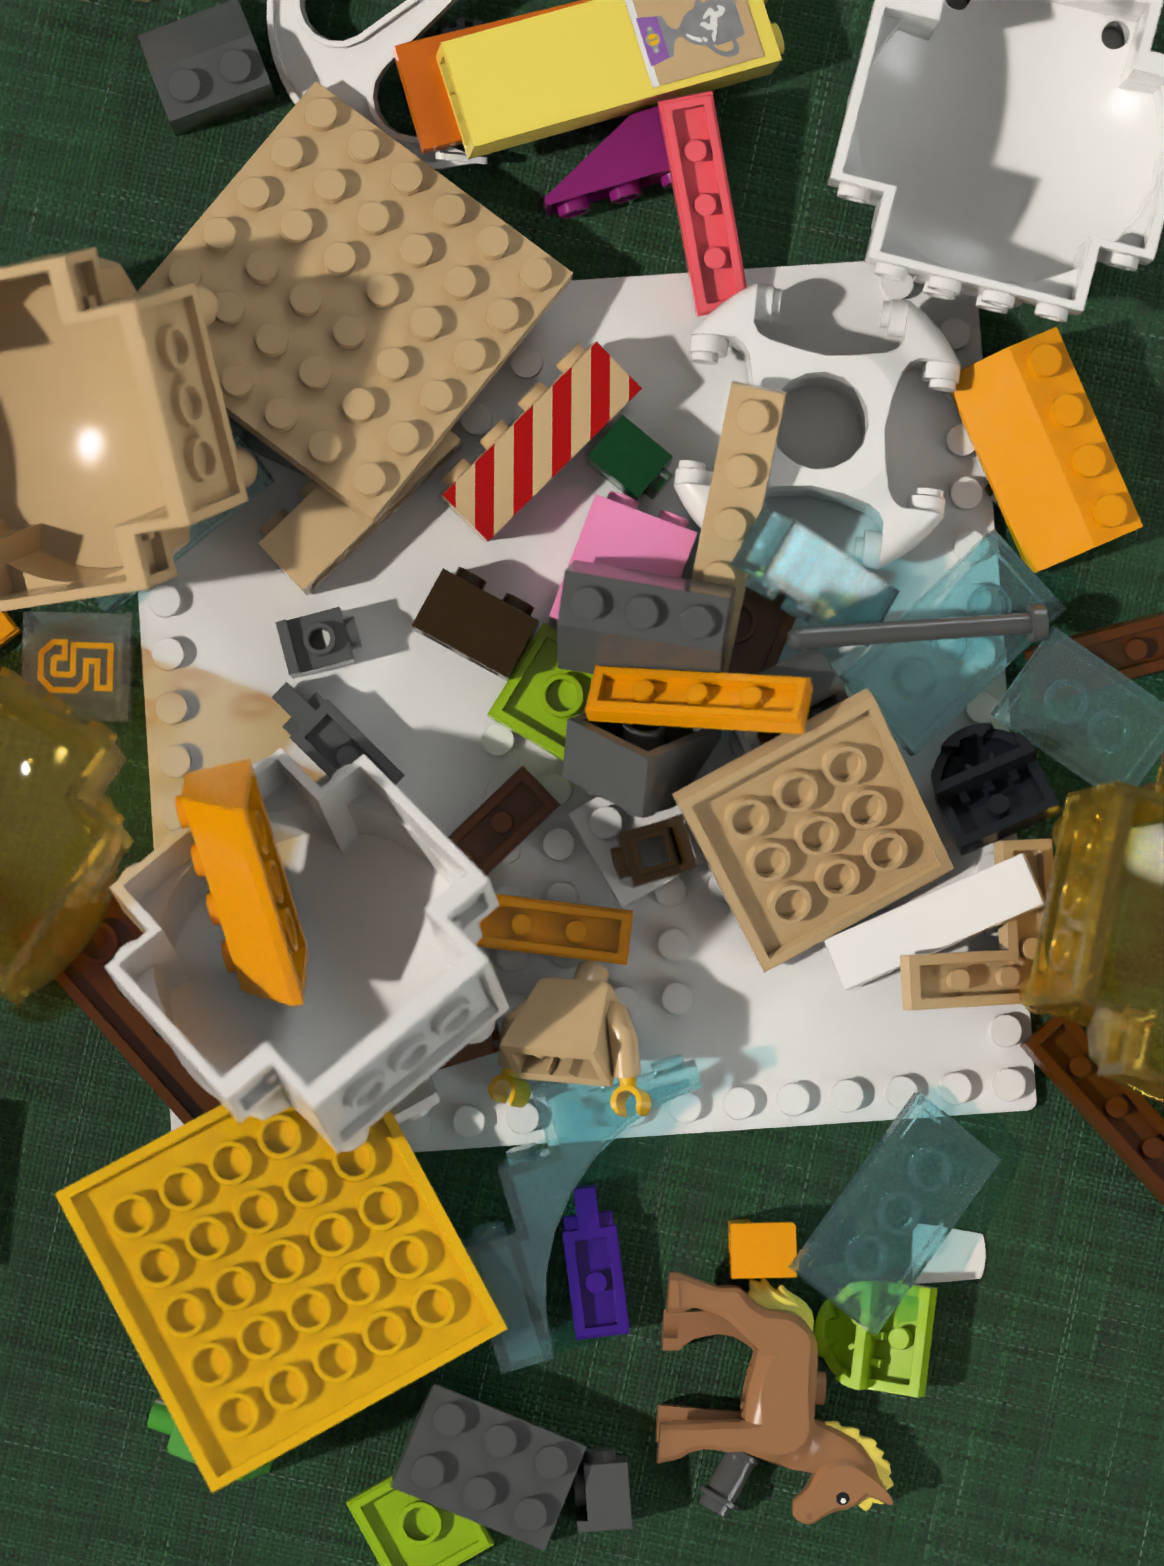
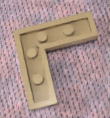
[900,838,1061,1010]

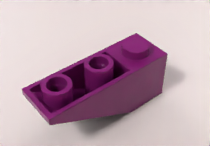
[544,106,673,219]

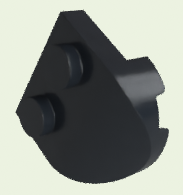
[931,723,1061,857]

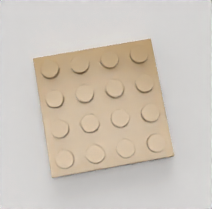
[672,688,955,973]

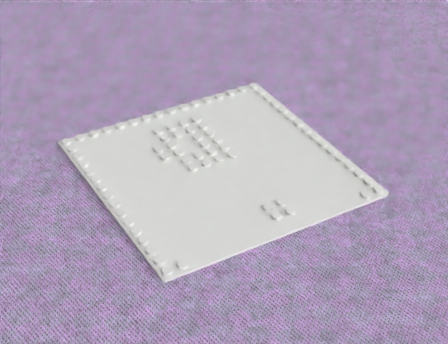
[138,261,1037,1152]

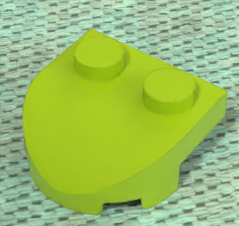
[814,1279,938,1398]

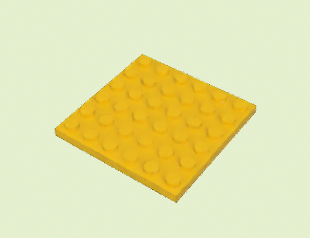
[55,1104,508,1493]

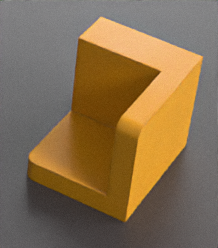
[728,1219,797,1279]

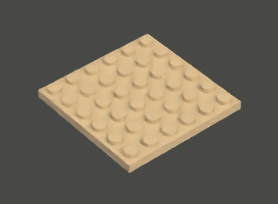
[137,81,573,525]

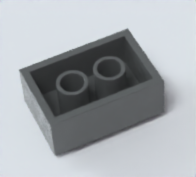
[390,1381,586,1551]

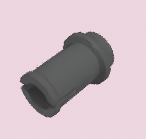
[698,1452,759,1519]

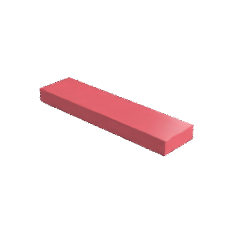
[657,91,747,317]

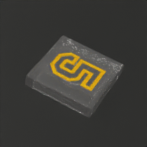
[20,611,133,723]

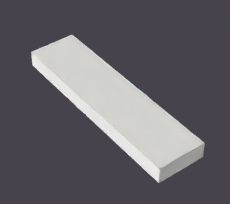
[824,853,1047,990]

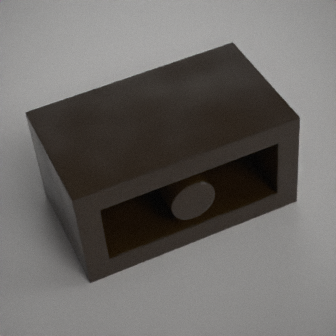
[411,567,539,681]

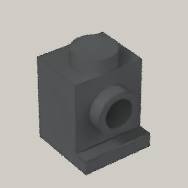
[275,607,362,679]
[574,1447,632,1533]

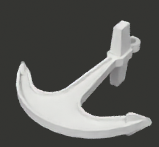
[267,0,487,169]

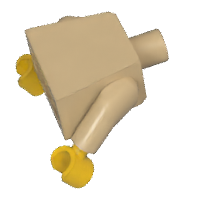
[488,960,652,1117]

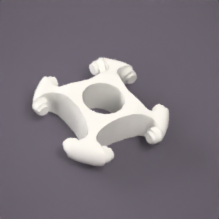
[673,282,962,570]

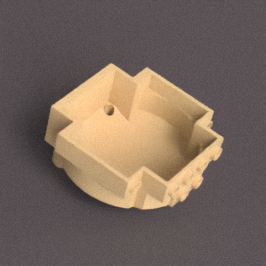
[0,247,258,612]

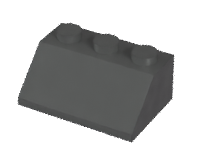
[557,560,737,674]

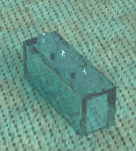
[731,507,900,648]

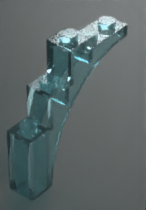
[464,1054,703,1374]

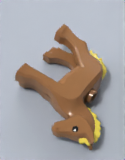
[656,1271,894,1524]

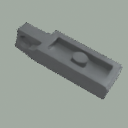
[272,682,405,786]

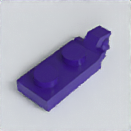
[562,1184,630,1340]

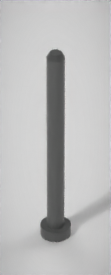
[787,603,1049,650]

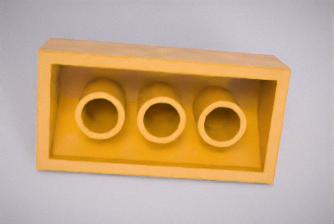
[950,327,1143,576]
[175,759,309,1006]

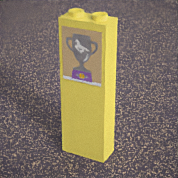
[436,0,785,159]

